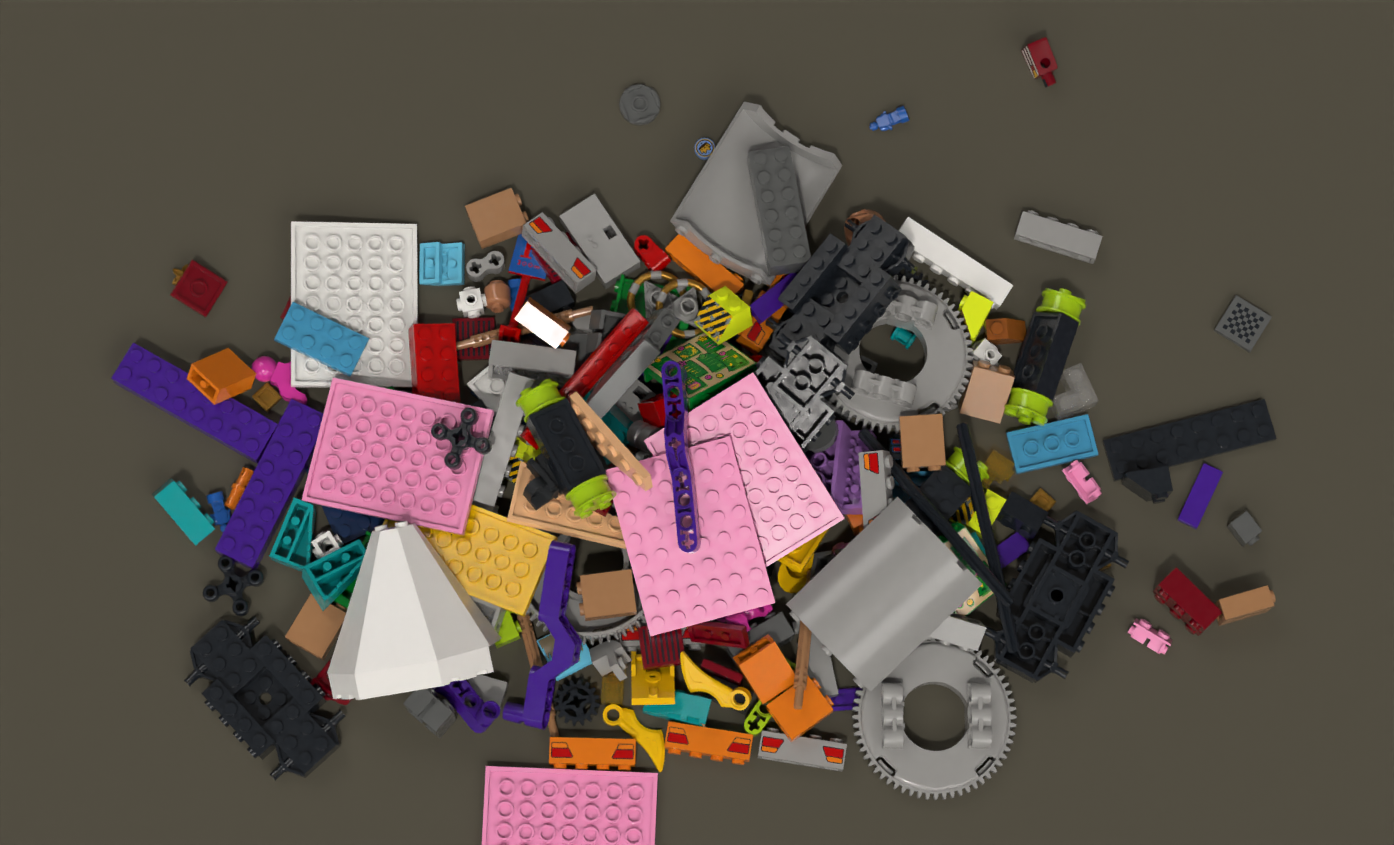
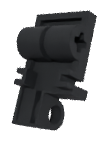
[523,453,563,510]

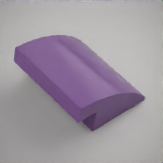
[805,420,877,515]

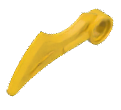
[680,651,752,710]
[602,704,665,772]

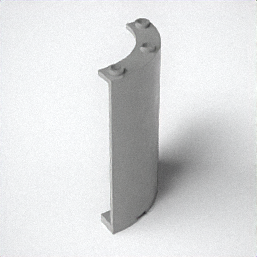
[670,102,842,285]
[786,497,982,692]

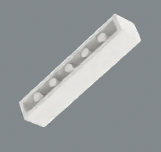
[899,217,1013,310]

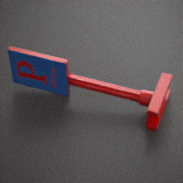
[498,234,546,343]

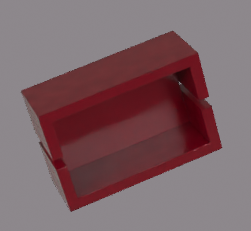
[1153,567,1222,636]

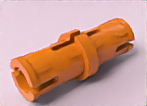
[224,467,254,510]

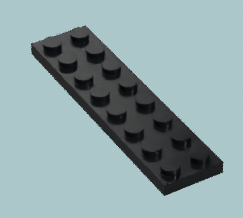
[1102,399,1277,482]

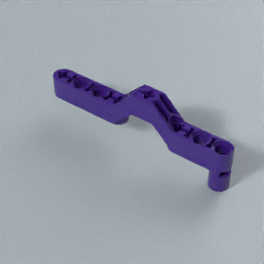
[661,361,701,554]
[502,540,582,730]
[432,680,500,733]

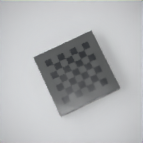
[1214,295,1272,353]

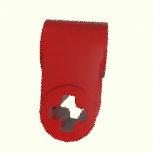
[634,235,671,271]

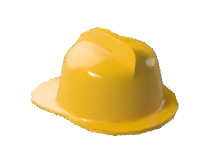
[778,554,814,593]

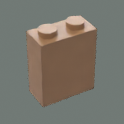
[465,188,529,249]
[958,360,1015,424]
[899,414,946,472]
[576,569,637,621]
[1215,585,1276,626]
[285,593,347,661]

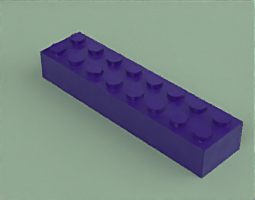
[111,343,278,464]
[215,399,323,570]

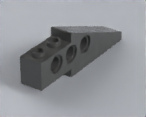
[585,308,680,419]

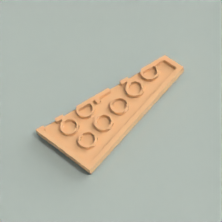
[569,392,653,491]
[507,461,626,549]

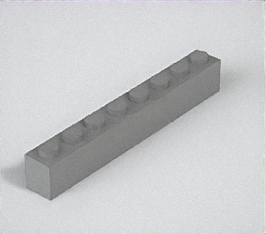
[472,371,538,514]

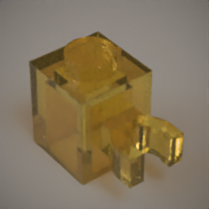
[982,450,1015,489]
[601,673,624,706]

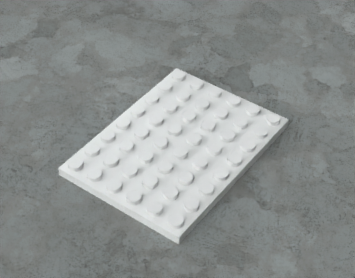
[291,221,418,389]

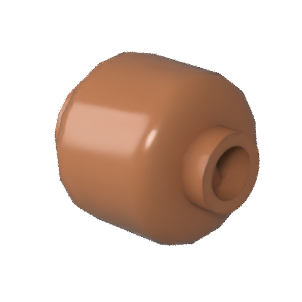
[484,280,511,313]

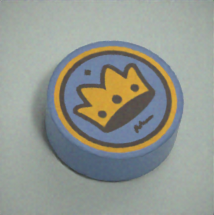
[694,138,715,160]

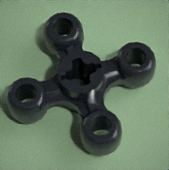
[431,408,492,470]
[202,555,265,617]

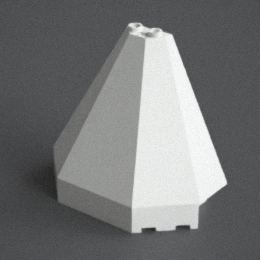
[327,521,502,700]

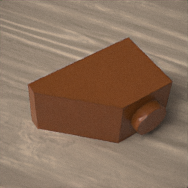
[983,318,1026,345]

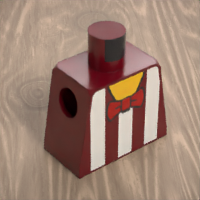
[1021,37,1058,88]

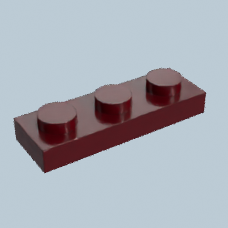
[687,621,750,649]

